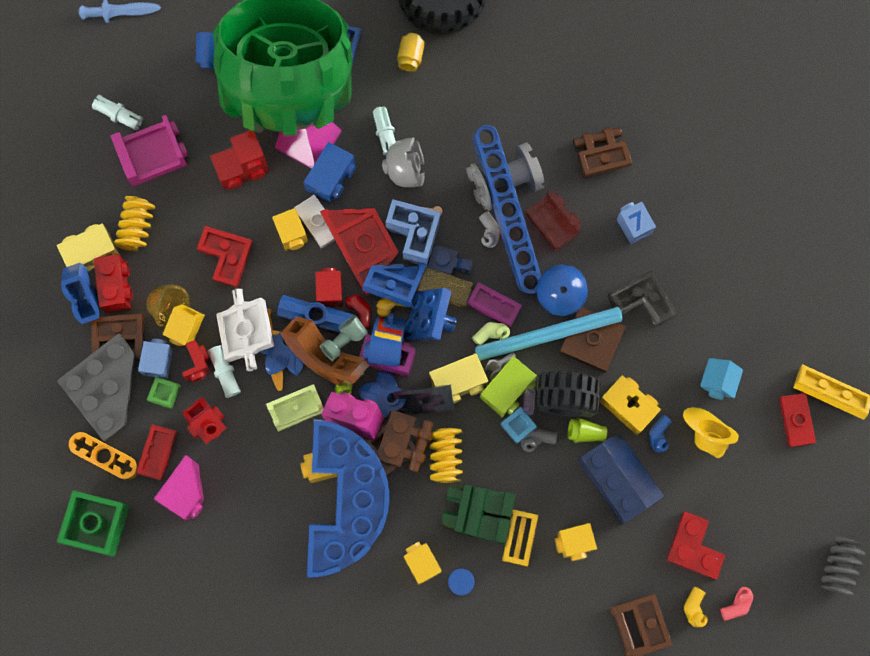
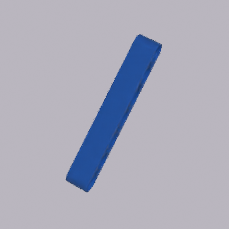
[473,125,541,293]

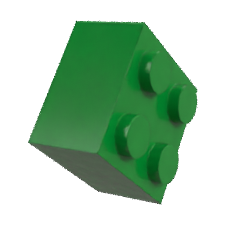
[57,491,130,557]

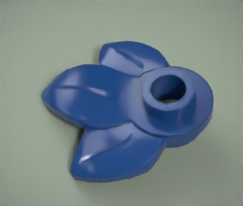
[260,330,304,376]
[358,372,406,419]

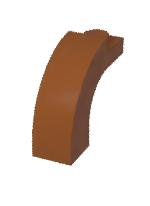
[280,316,369,386]

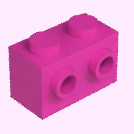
[321,392,384,441]

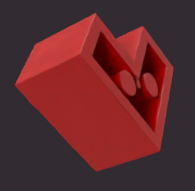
[210,130,269,190]

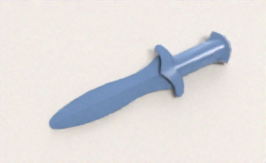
[78,0,161,23]

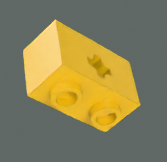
[599,375,661,435]

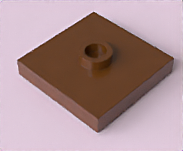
[559,307,626,373]

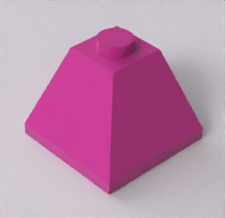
[275,122,341,169]
[154,455,204,521]

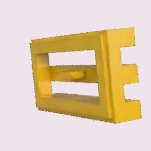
[502,510,538,567]

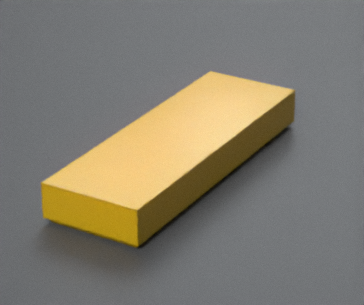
[793,364,870,420]

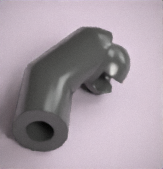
[521,428,558,452]

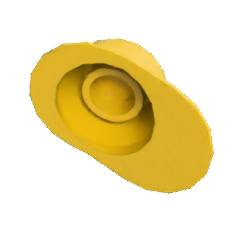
[683,407,739,458]

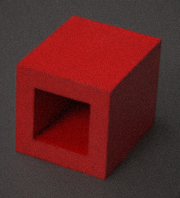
[315,268,343,307]

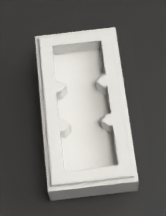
[294,195,335,249]

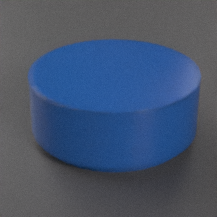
[448,569,475,595]

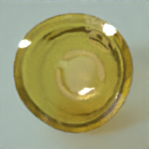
[146,284,190,327]

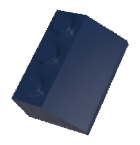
[578,433,664,525]

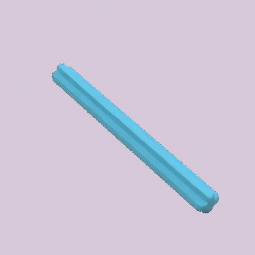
[475,307,622,361]

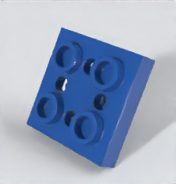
[404,288,456,342]

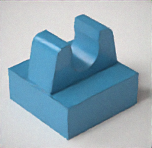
[500,407,537,444]

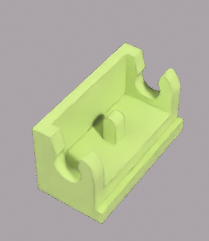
[266,384,324,432]

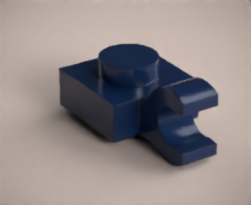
[427,245,473,277]

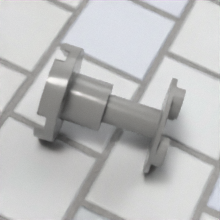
[466,142,544,210]

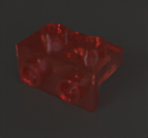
[525,190,581,251]

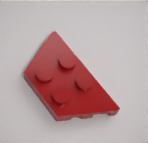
[320,208,398,296]

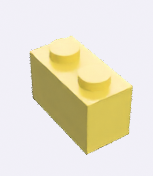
[57,223,120,271]
[429,353,488,403]

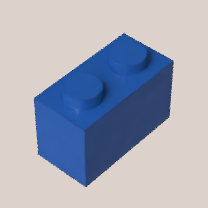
[303,142,356,204]

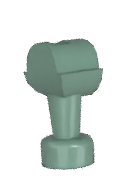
[320,315,368,361]

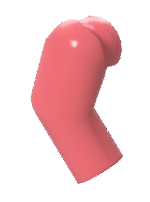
[720,587,753,621]

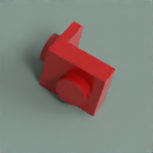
[182,340,211,383]

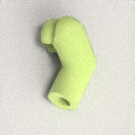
[472,322,510,346]

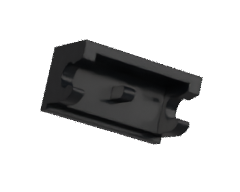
[394,384,454,414]

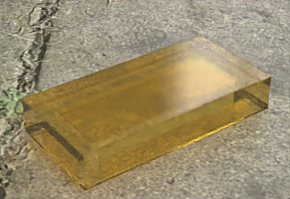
[418,267,473,308]

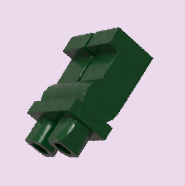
[441,484,516,545]

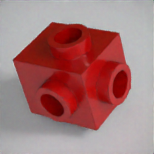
[182,397,227,444]

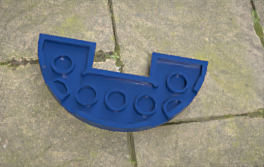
[307,419,389,578]

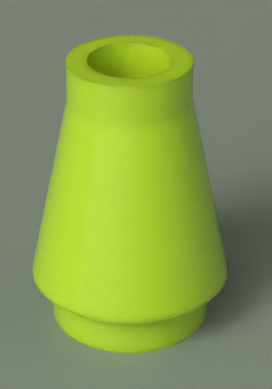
[568,417,607,443]

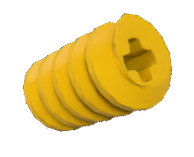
[114,196,155,251]
[430,428,462,483]

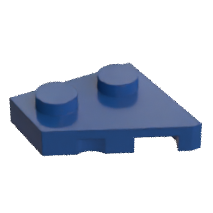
[362,263,426,308]

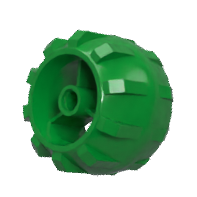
[213,0,352,136]

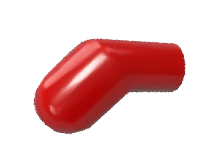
[345,294,371,329]

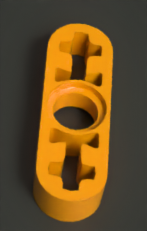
[69,432,139,480]

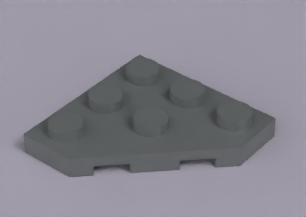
[57,334,136,441]

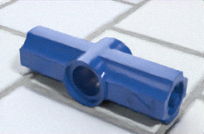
[277,295,355,334]

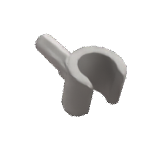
[484,352,516,380]

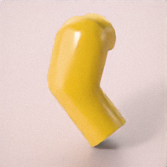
[684,587,707,628]

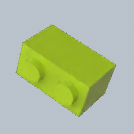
[480,356,537,418]

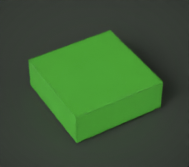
[147,377,181,409]

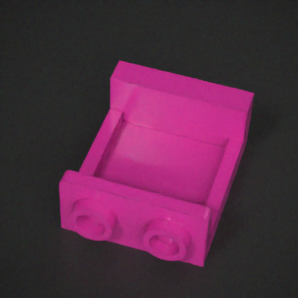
[110,115,188,187]

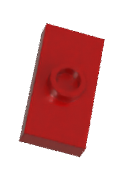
[779,393,816,448]
[136,424,178,481]

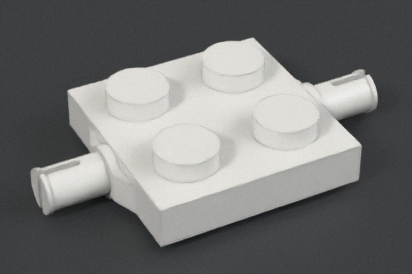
[216,289,274,371]

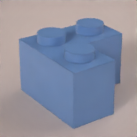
[386,199,441,267]

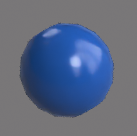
[536,264,588,316]

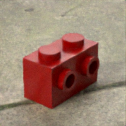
[94,254,133,314]

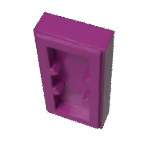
[466,282,522,328]

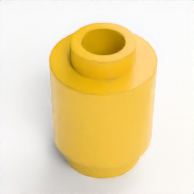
[397,33,425,71]

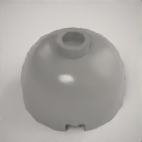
[382,137,425,188]

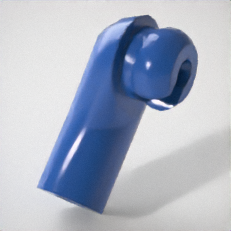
[648,414,672,453]

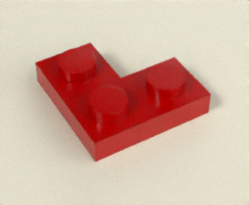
[197,226,253,288]
[666,511,725,580]

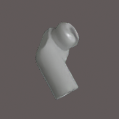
[479,211,501,248]

